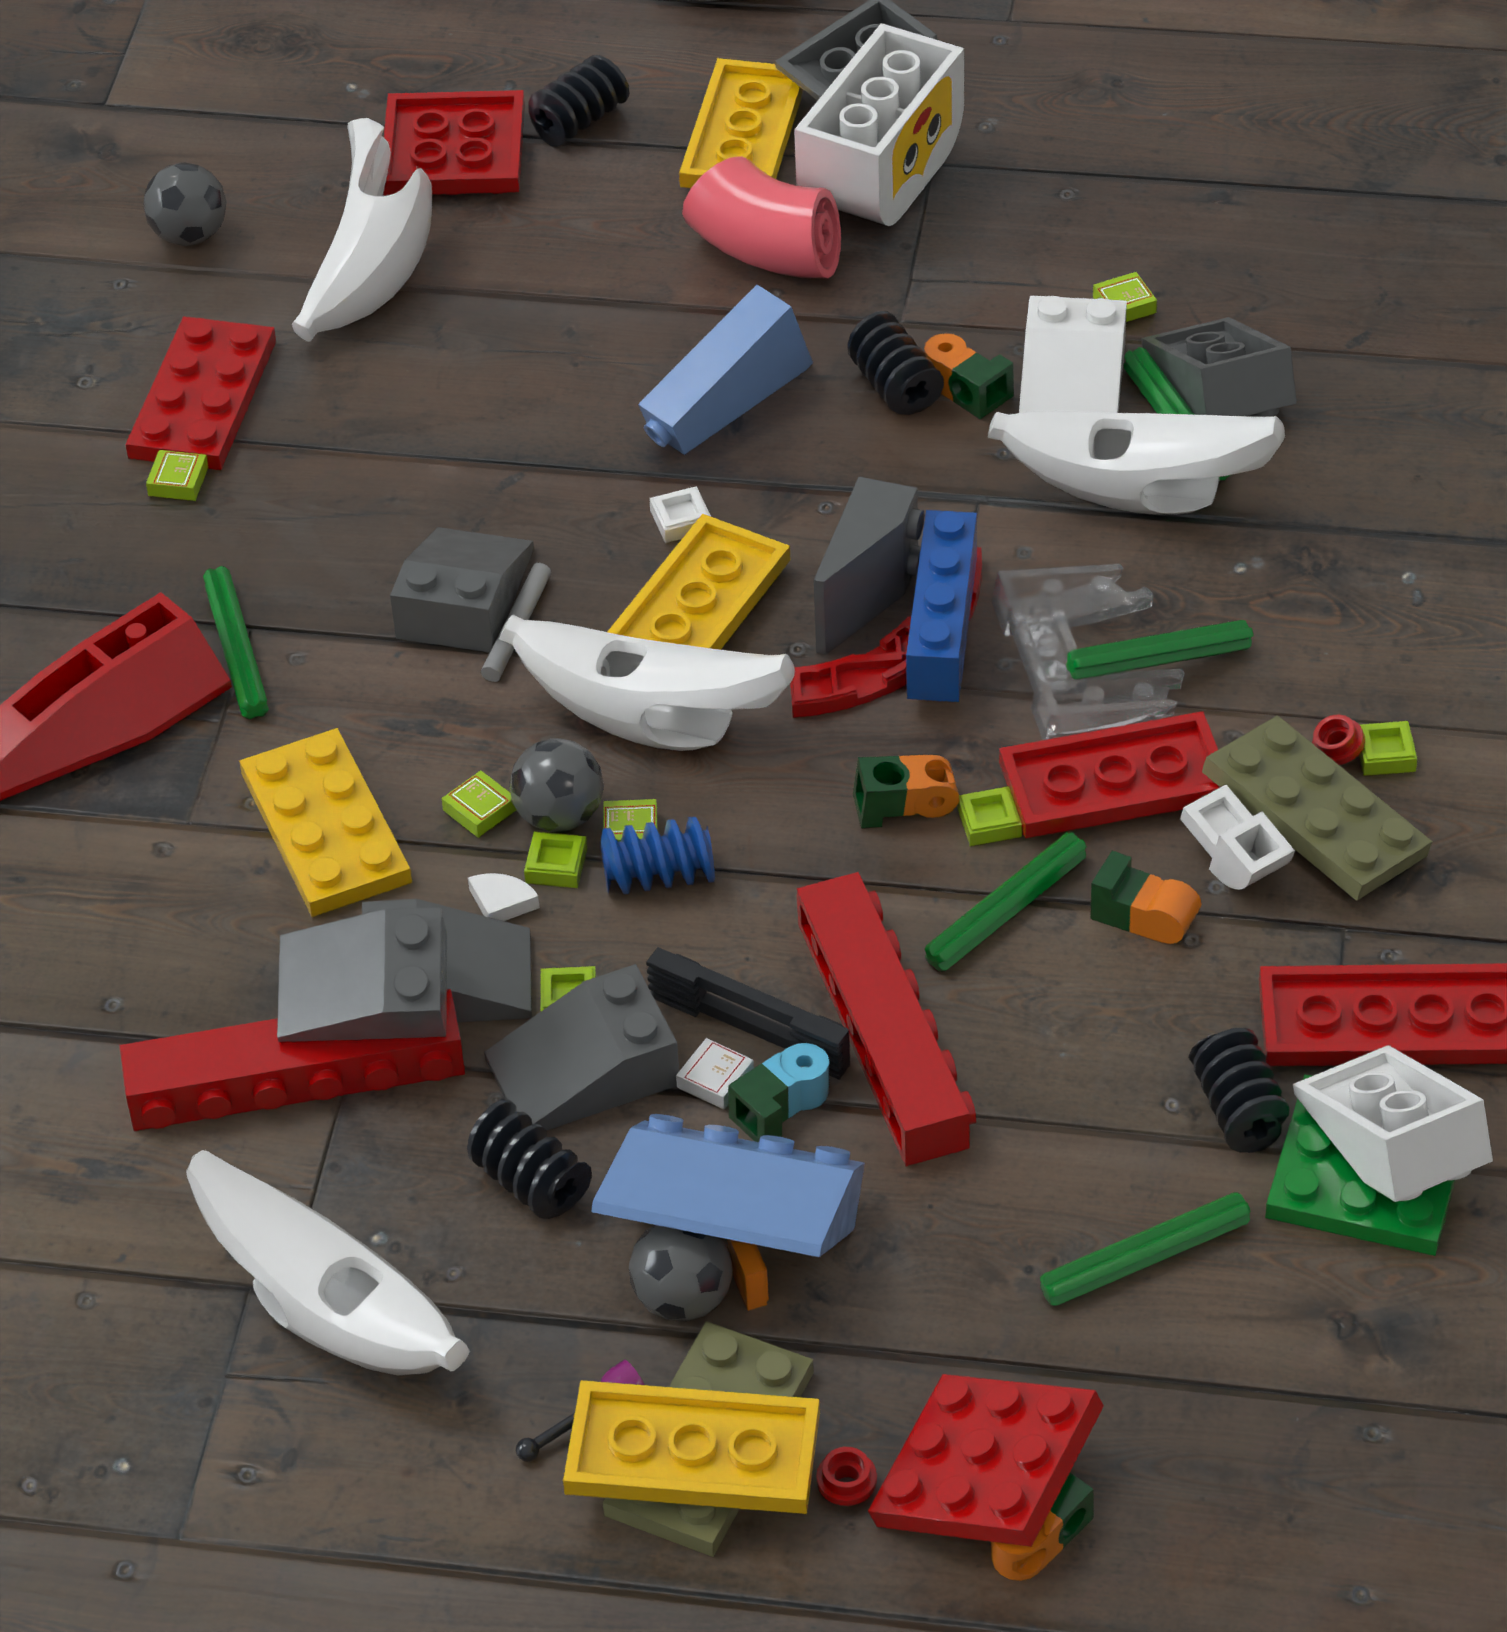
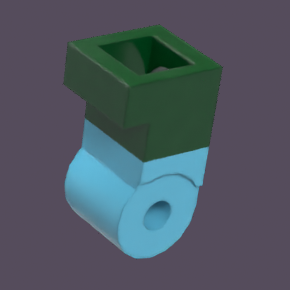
[728,1043,829,1142]

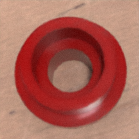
[1312,715,1365,765]
[816,1447,877,1506]

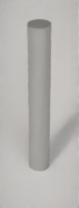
[481,563,551,682]

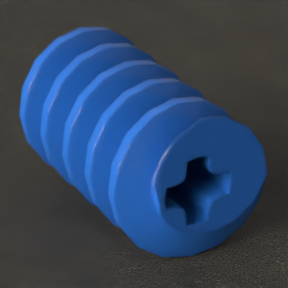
[601,816,715,894]

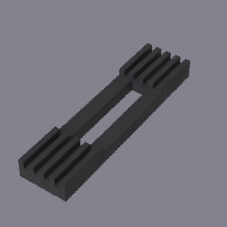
[646,947,850,1080]

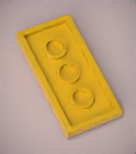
[679,58,804,188]
[607,514,791,650]
[239,728,412,917]
[563,1380,820,1514]

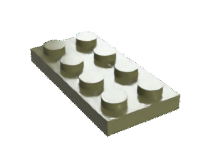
[1202,715,1433,901]
[603,1321,814,1557]

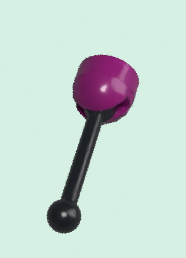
[516,1359,645,1462]

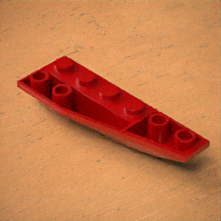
[0,592,232,801]

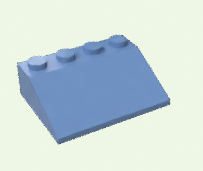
[591,1114,865,1257]

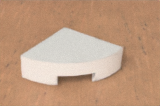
[468,873,540,921]

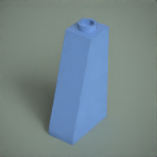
[638,285,813,455]

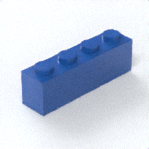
[906,510,977,702]

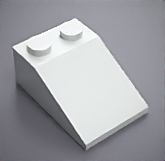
[1019,296,1127,413]
[1293,1045,1493,1202]

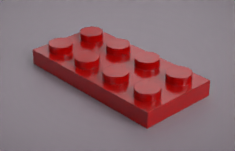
[125,316,276,470]
[999,711,1220,839]

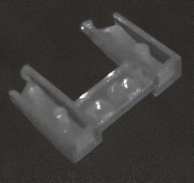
[992,564,1185,740]

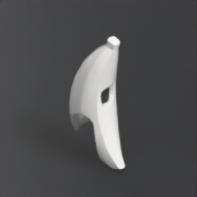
[292,118,432,342]
[988,411,1285,514]
[499,615,795,751]
[186,1150,470,1375]

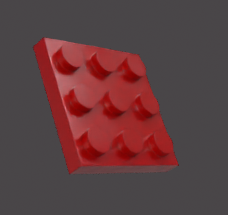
[383,90,525,195]
[868,1374,1104,1547]

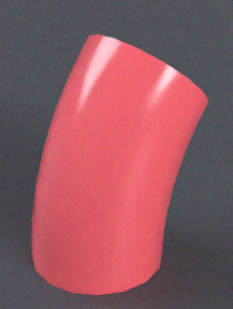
[682,156,841,279]

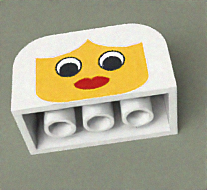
[794,23,964,226]

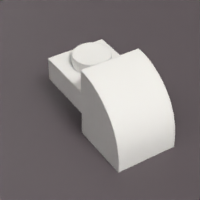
[1180,785,1295,889]

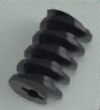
[528,55,630,147]
[847,311,944,415]
[1188,1027,1290,1153]
[467,1099,592,1219]

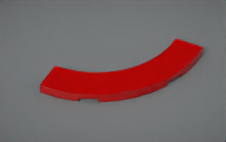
[790,547,982,718]

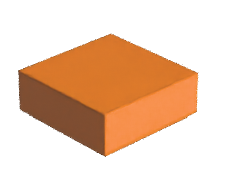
[727,1239,769,1311]

